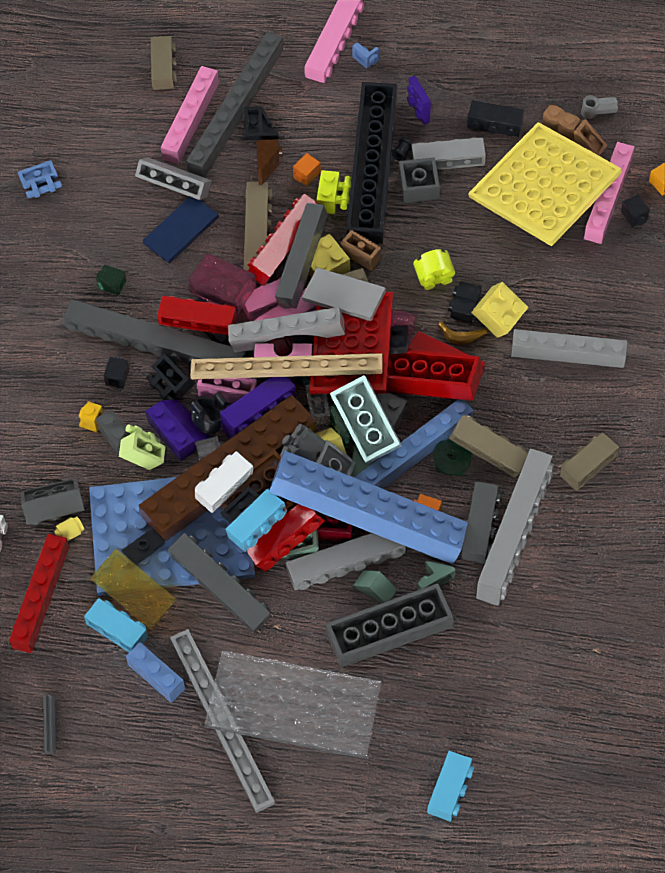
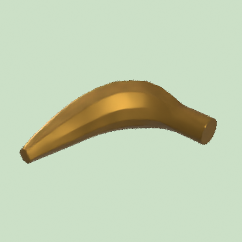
[437,322,489,345]

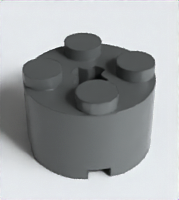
[280,424,325,462]

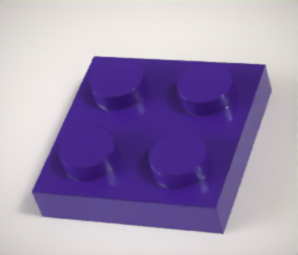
[407,76,431,125]

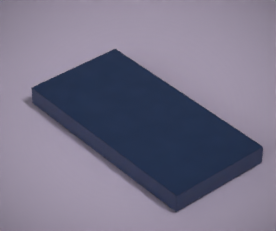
[142,197,219,264]

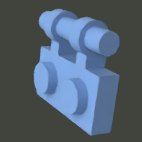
[18,160,62,199]

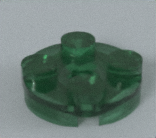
[433,439,472,477]

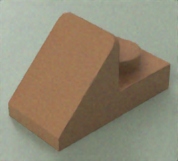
[574,119,608,156]

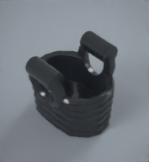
[191,392,228,434]

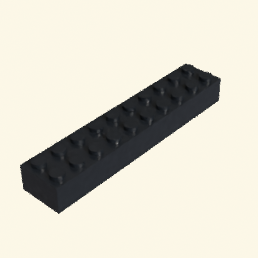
[346,82,397,244]

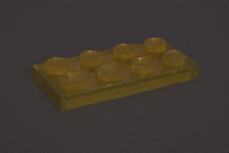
[90,549,177,630]

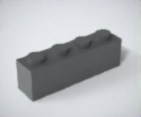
[462,481,501,563]

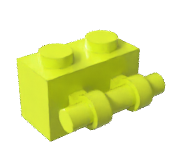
[316,170,352,214]

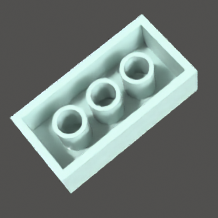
[330,375,402,464]

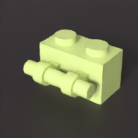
[119,425,166,470]

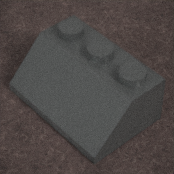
[20,478,84,525]

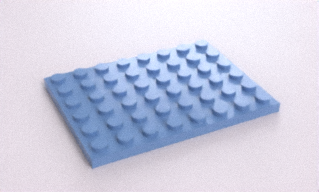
[89,477,255,596]

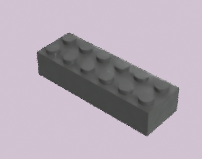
[326,583,453,668]

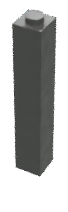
[275,203,328,309]

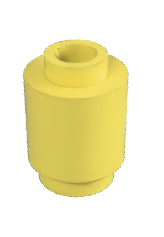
[54,516,85,542]

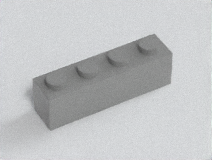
[411,137,486,170]
[135,157,212,200]

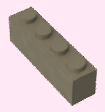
[449,415,528,478]

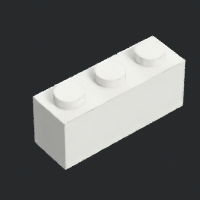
[195,451,253,513]

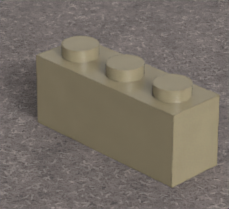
[151,36,177,90]
[560,432,619,491]

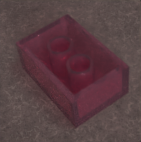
[188,253,256,314]

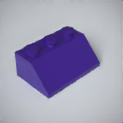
[145,399,212,461]

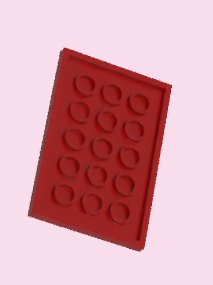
[310,292,394,394]

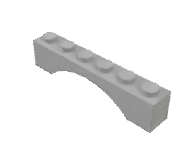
[228,307,345,353]

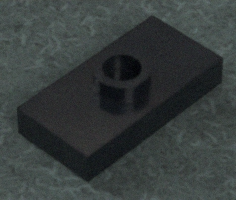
[121,528,165,567]

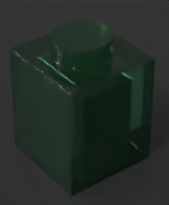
[96,265,126,295]

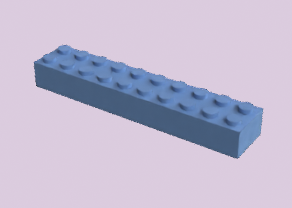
[269,451,468,564]

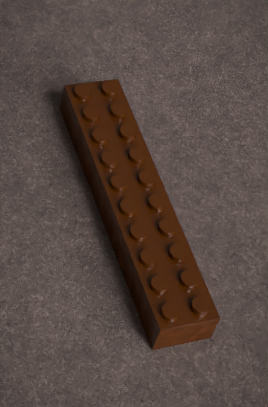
[138,395,317,542]

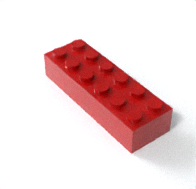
[387,350,483,401]

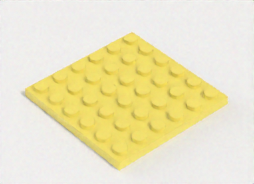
[468,122,622,246]

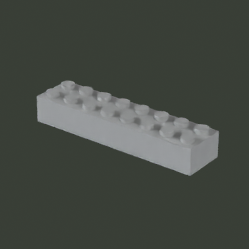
[476,448,554,606]

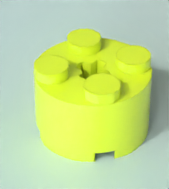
[413,249,455,290]

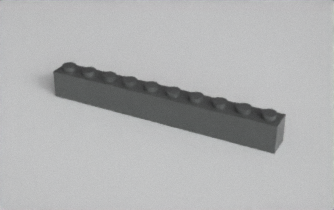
[186,31,284,178]
[63,299,246,366]

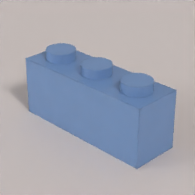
[126,642,185,703]

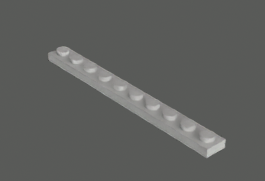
[170,629,275,813]

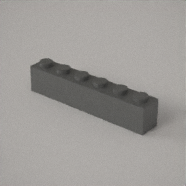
[167,533,271,634]

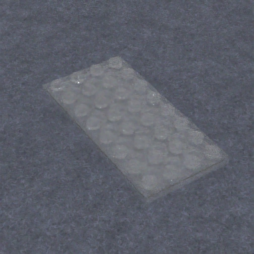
[205,650,381,759]

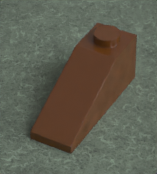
[257,139,283,185]

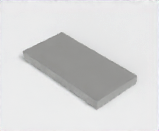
[302,268,386,321]

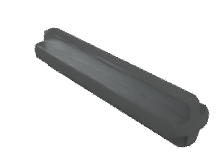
[43,695,56,754]

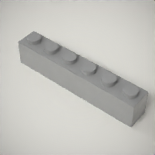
[511,329,627,368]
[286,533,406,591]

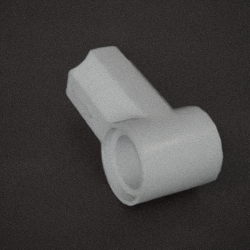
[581,95,618,119]

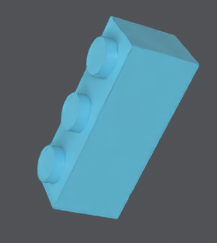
[226,489,287,552]
[84,598,148,652]
[427,751,475,822]

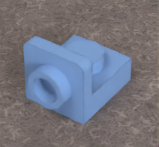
[352,42,379,69]

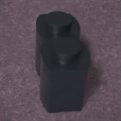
[448,281,482,323]

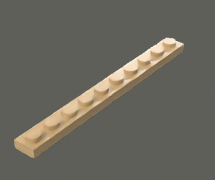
[190,354,383,379]

